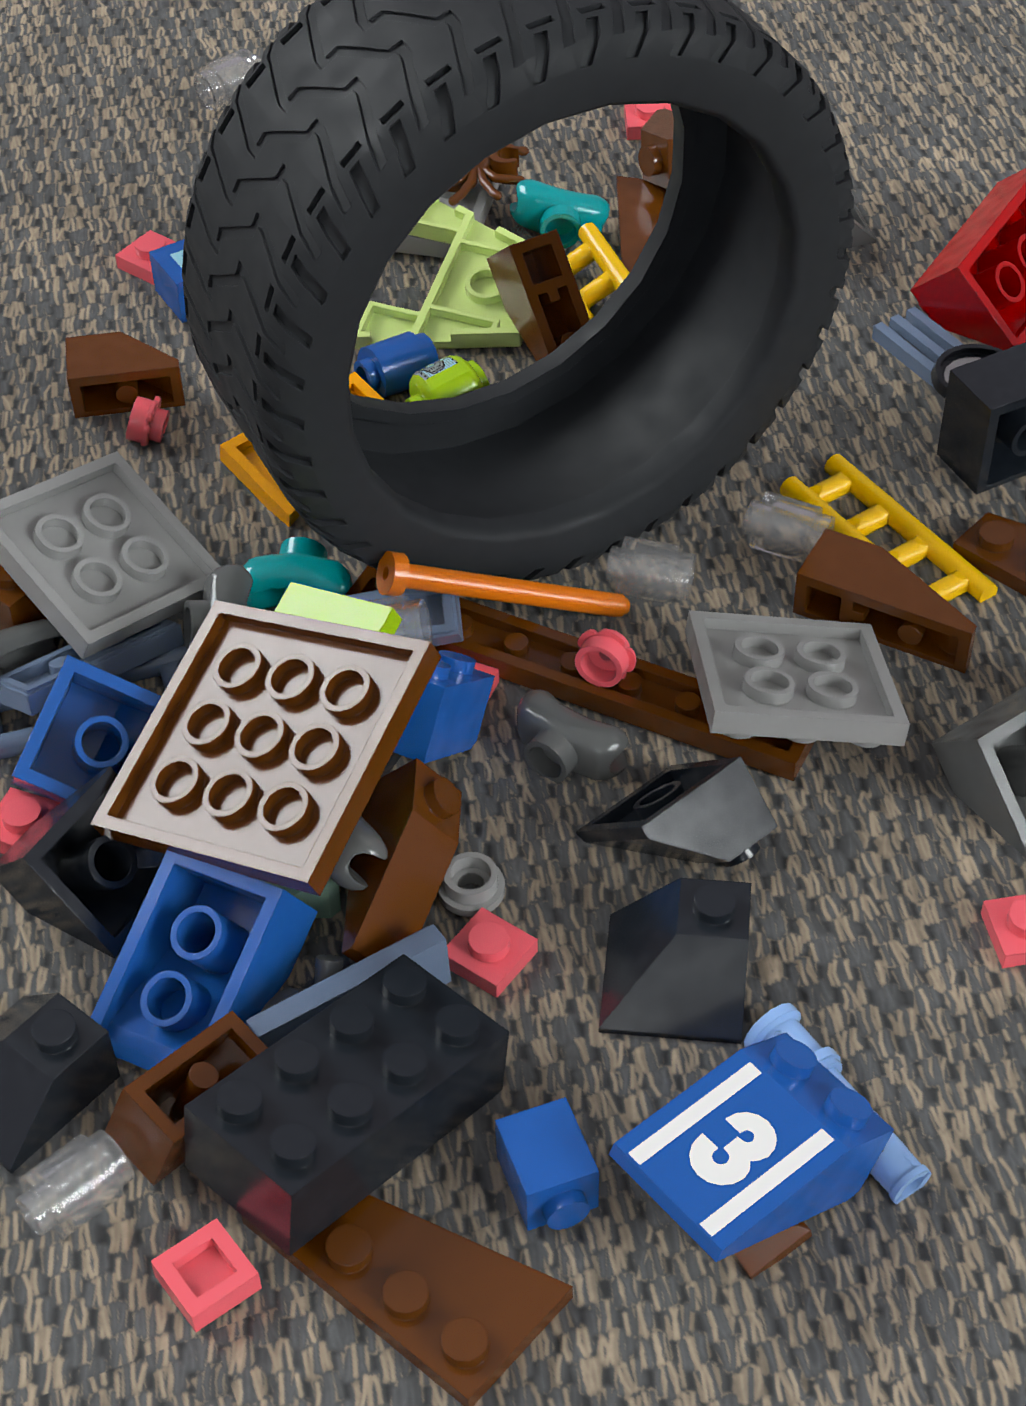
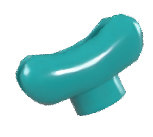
[510,179,610,248]
[243,537,353,609]

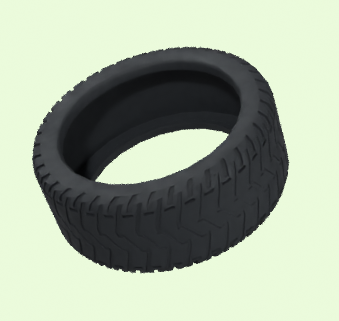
[182,0,854,581]

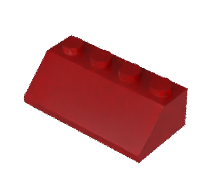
[910,168,1026,350]

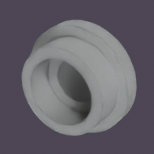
[438,852,505,917]

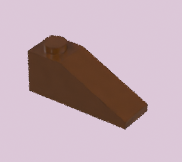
[487,229,590,361]
[793,528,977,673]
[342,758,462,963]

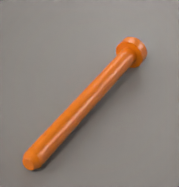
[376,551,630,617]

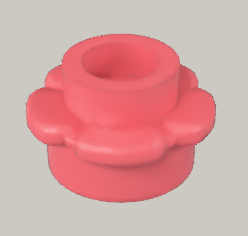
[126,396,170,446]
[575,628,637,687]

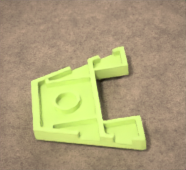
[355,199,525,350]

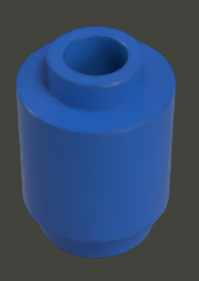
[354,331,439,399]

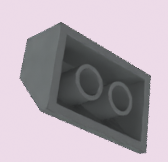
[931,686,1026,858]

